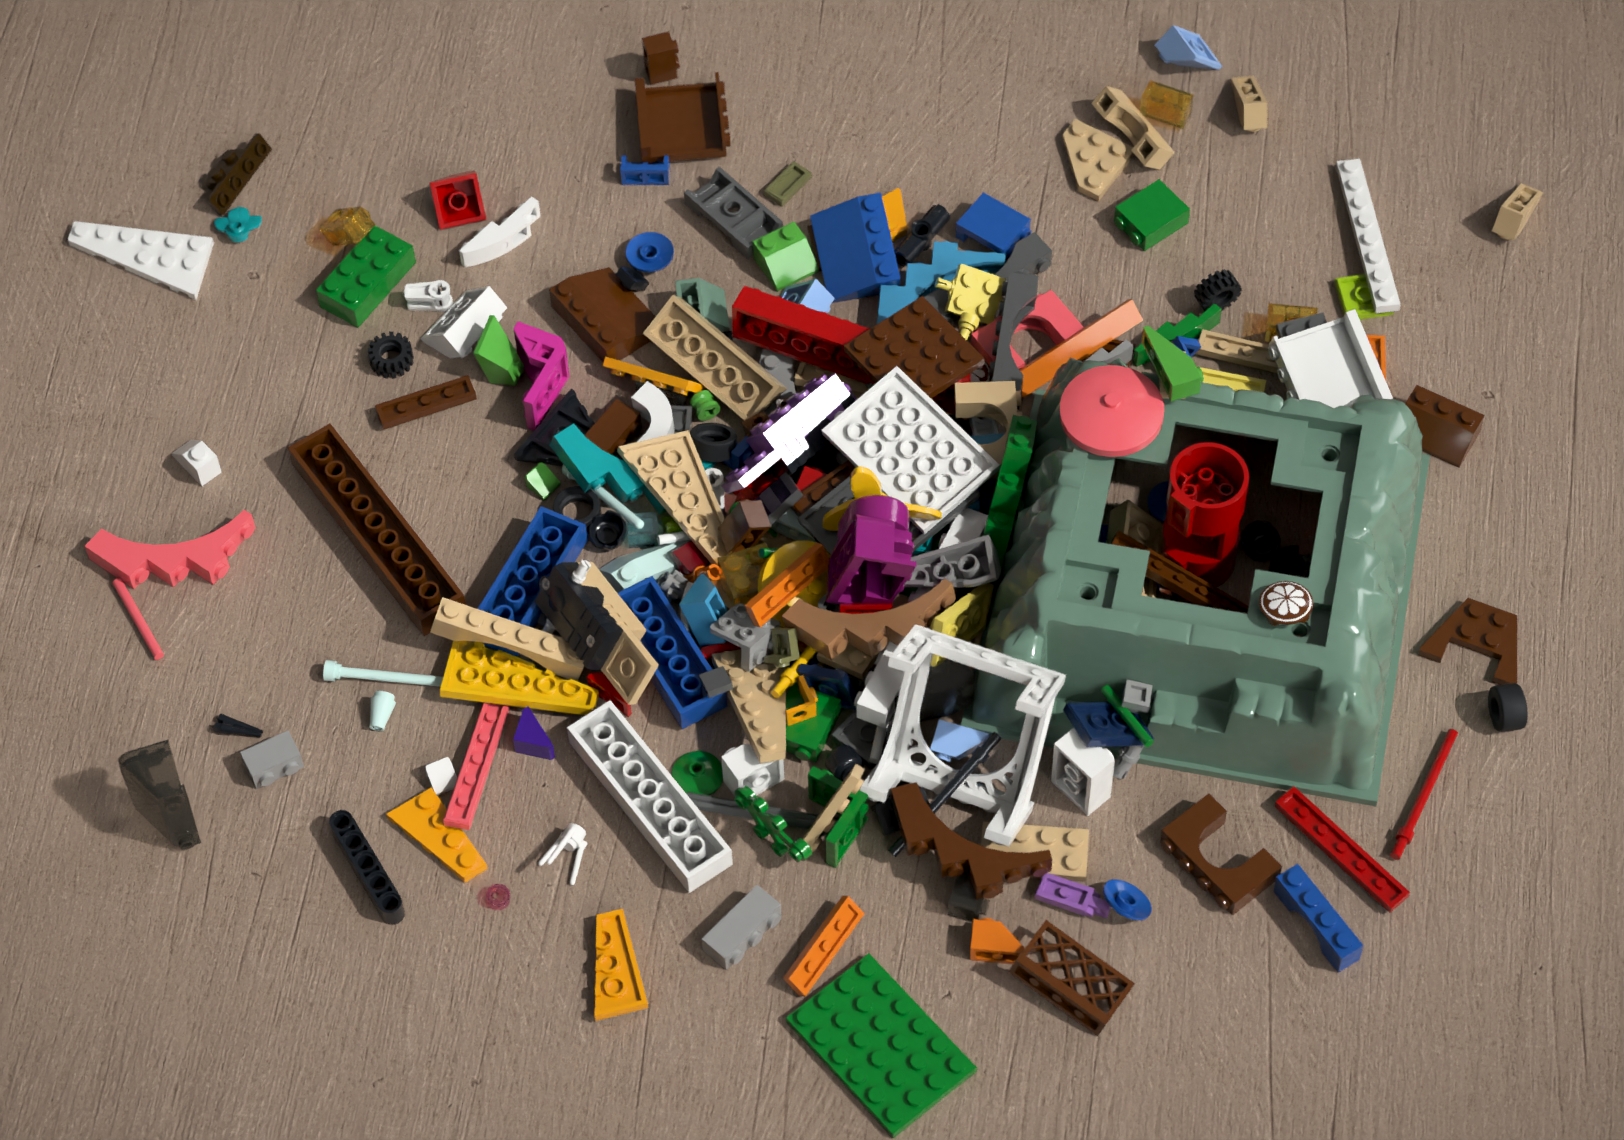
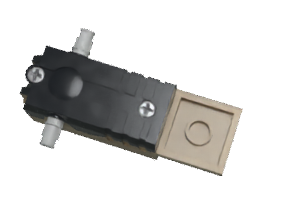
[535,560,659,705]

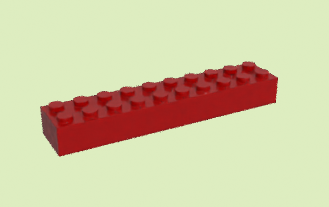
[732,286,971,415]

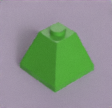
[473,315,524,385]

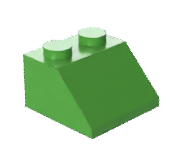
[753,222,819,292]

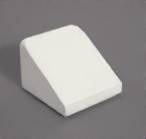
[425,757,457,796]

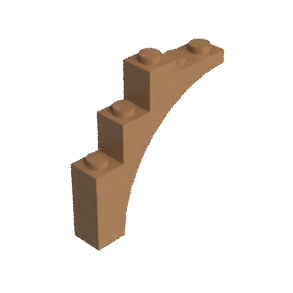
[782,579,956,661]

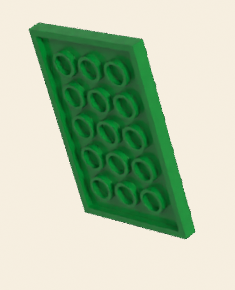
[786,953,977,1139]

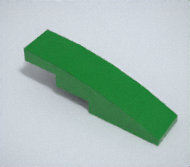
[1133,303,1222,367]

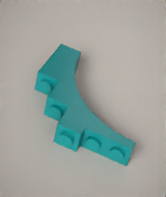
[550,423,716,515]

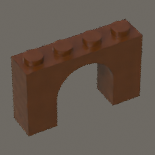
[1160,793,1282,915]

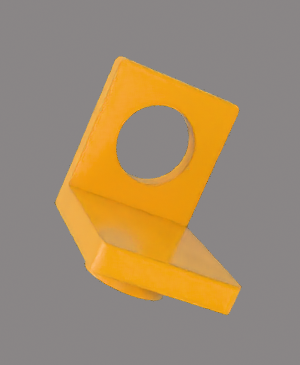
[786,675,818,726]

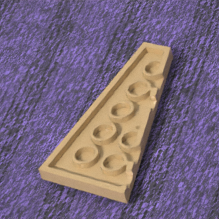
[617,430,741,568]
[711,649,786,764]

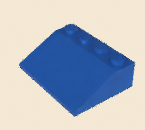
[810,192,901,303]

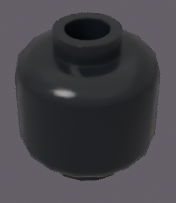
[825,745,864,781]

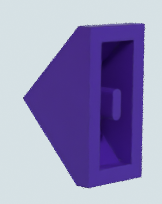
[513,706,555,760]

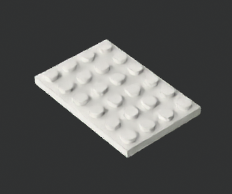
[822,366,1000,535]

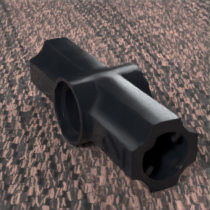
[894,204,950,267]

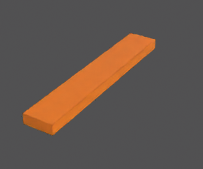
[1019,299,1143,398]

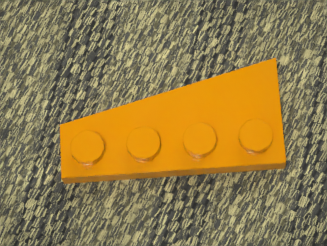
[386,787,487,882]
[595,908,648,1021]

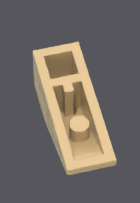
[1231,76,1267,132]
[1492,183,1543,240]

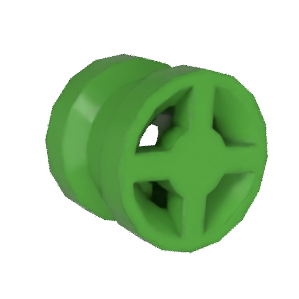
[690,390,720,421]

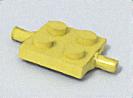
[935,264,1006,325]

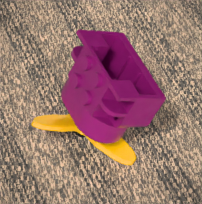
[823,467,942,604]

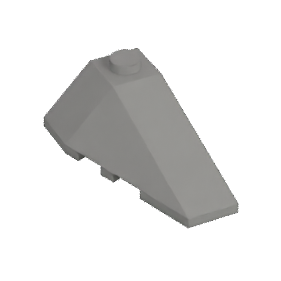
[904,535,1001,587]

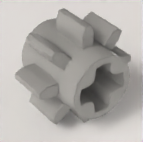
[657,569,687,603]

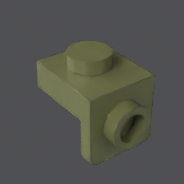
[763,626,800,667]

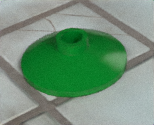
[671,751,723,796]

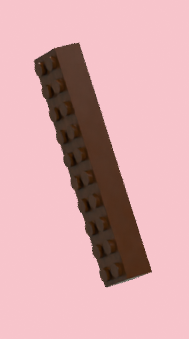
[288,423,466,636]

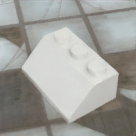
[421,286,507,358]

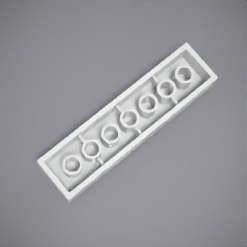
[567,700,733,893]

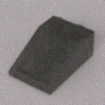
[895,659,975,722]

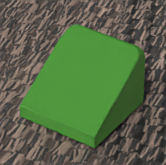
[525,462,561,500]

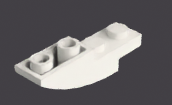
[459,197,541,267]

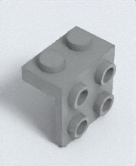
[710,603,781,672]

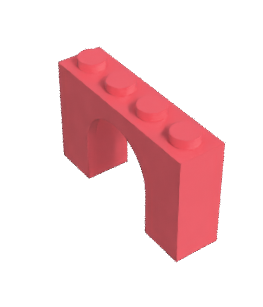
[971,290,1084,369]

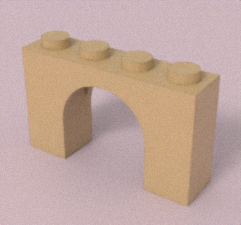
[954,381,1022,479]

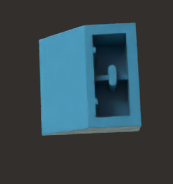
[679,574,727,646]

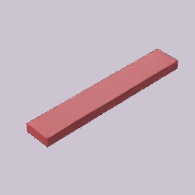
[443,702,511,830]

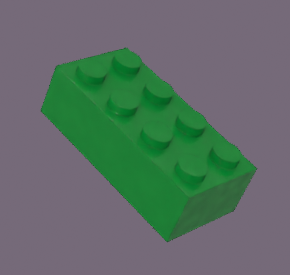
[316,225,416,328]

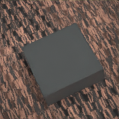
[699,666,733,698]

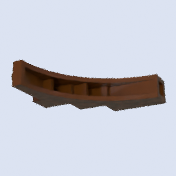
[891,782,1052,899]

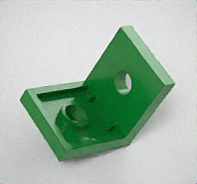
[808,766,868,868]

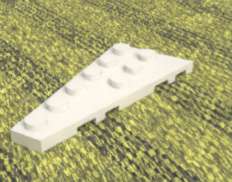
[68,221,214,300]

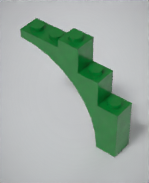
[982,415,1037,567]

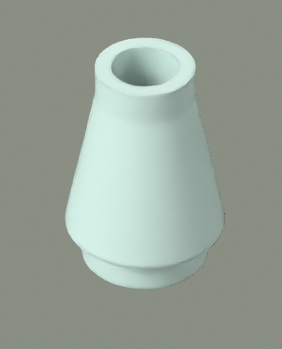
[369,691,396,731]

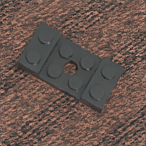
[684,166,783,259]

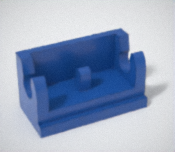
[620,155,670,185]

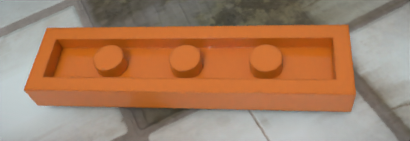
[744,542,830,627]
[783,896,865,996]

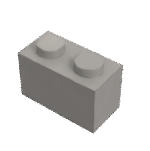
[240,731,304,789]

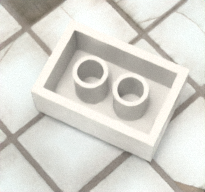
[1051,728,1115,816]

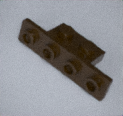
[204,133,272,215]

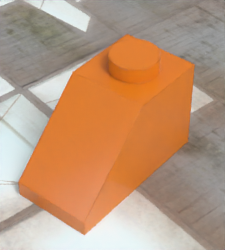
[970,918,1025,964]

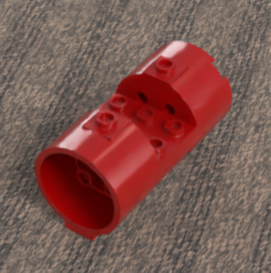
[1161,442,1249,587]

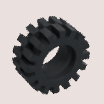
[1194,269,1242,311]
[368,332,414,379]

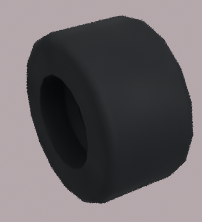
[1488,683,1528,732]

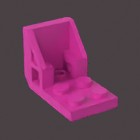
[513,321,570,431]

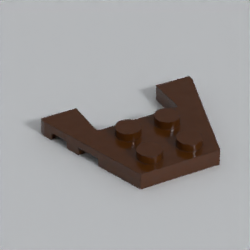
[1418,598,1517,685]

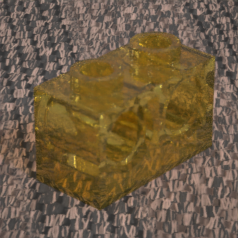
[319,207,376,246]

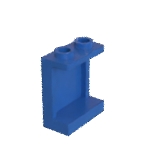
[956,192,1032,261]

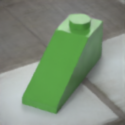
[1142,326,1204,401]

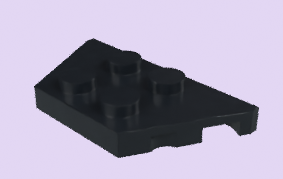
[514,389,595,466]

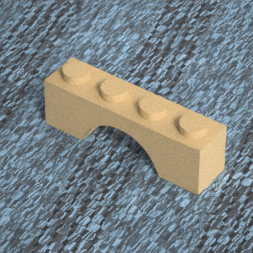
[1091,86,1175,170]

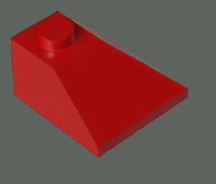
[429,170,486,229]

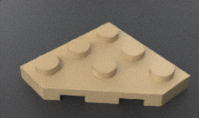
[1063,119,1135,202]

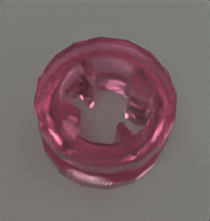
[486,884,510,910]

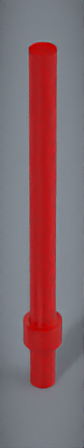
[1390,729,1458,860]

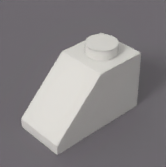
[171,439,222,486]

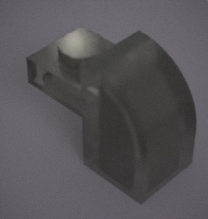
[1268,545,1312,578]

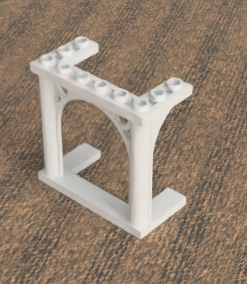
[860,624,1066,846]

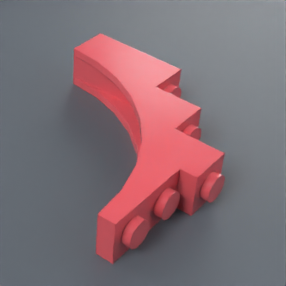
[85,510,255,589]

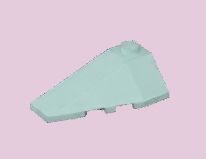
[599,540,690,593]

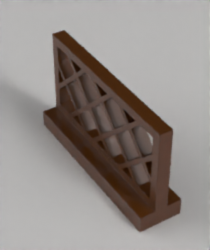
[1008,920,1135,1037]

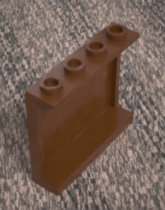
[635,72,731,164]

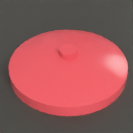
[1060,365,1164,457]

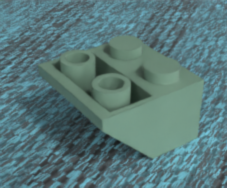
[675,278,730,332]

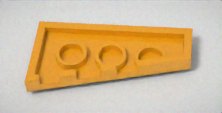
[603,357,708,395]

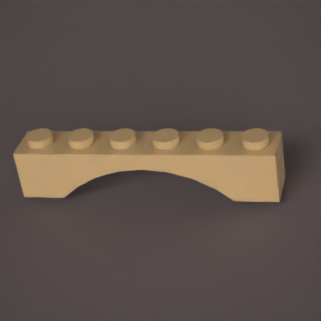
[430,597,584,681]

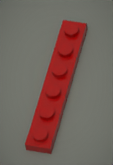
[1274,786,1410,913]

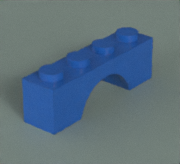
[1273,864,1364,973]

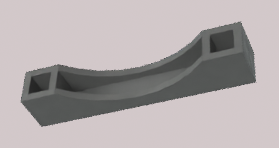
[924,232,1052,325]
[988,272,1038,410]

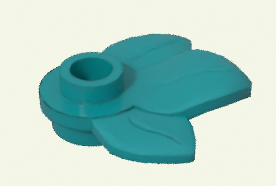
[215,206,262,242]

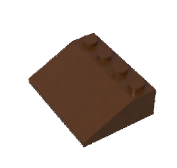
[549,267,656,363]

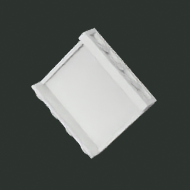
[1268,309,1393,408]

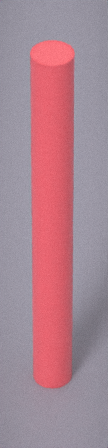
[112,578,164,660]

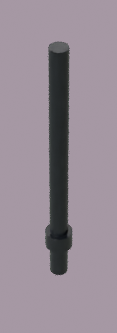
[888,732,1002,857]

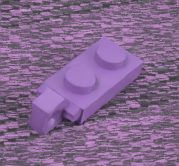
[1035,873,1111,918]

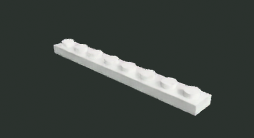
[1336,159,1400,313]

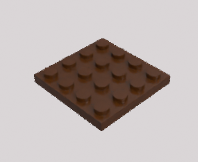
[844,296,985,399]

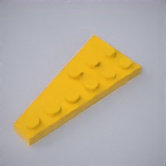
[440,641,598,715]

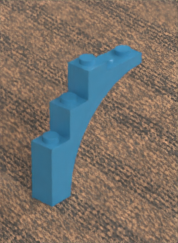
[877,241,1005,324]

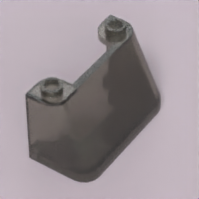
[118,740,201,850]

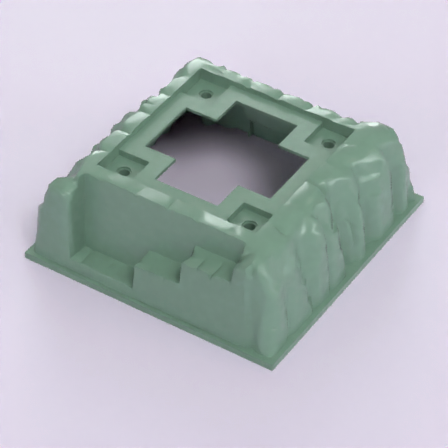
[961,358,1430,807]

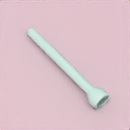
[562,465,644,529]
[323,660,443,687]

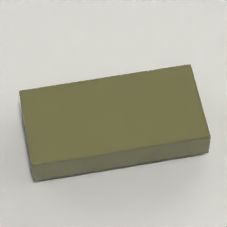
[763,161,812,207]

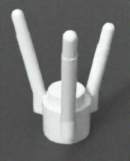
[538,823,587,885]

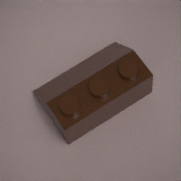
[1405,385,1485,468]

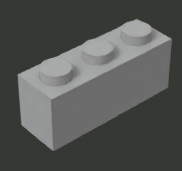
[702,885,782,970]

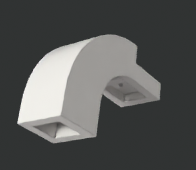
[631,381,674,442]

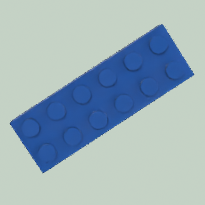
[478,506,588,657]
[618,576,728,729]

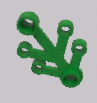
[734,786,813,862]

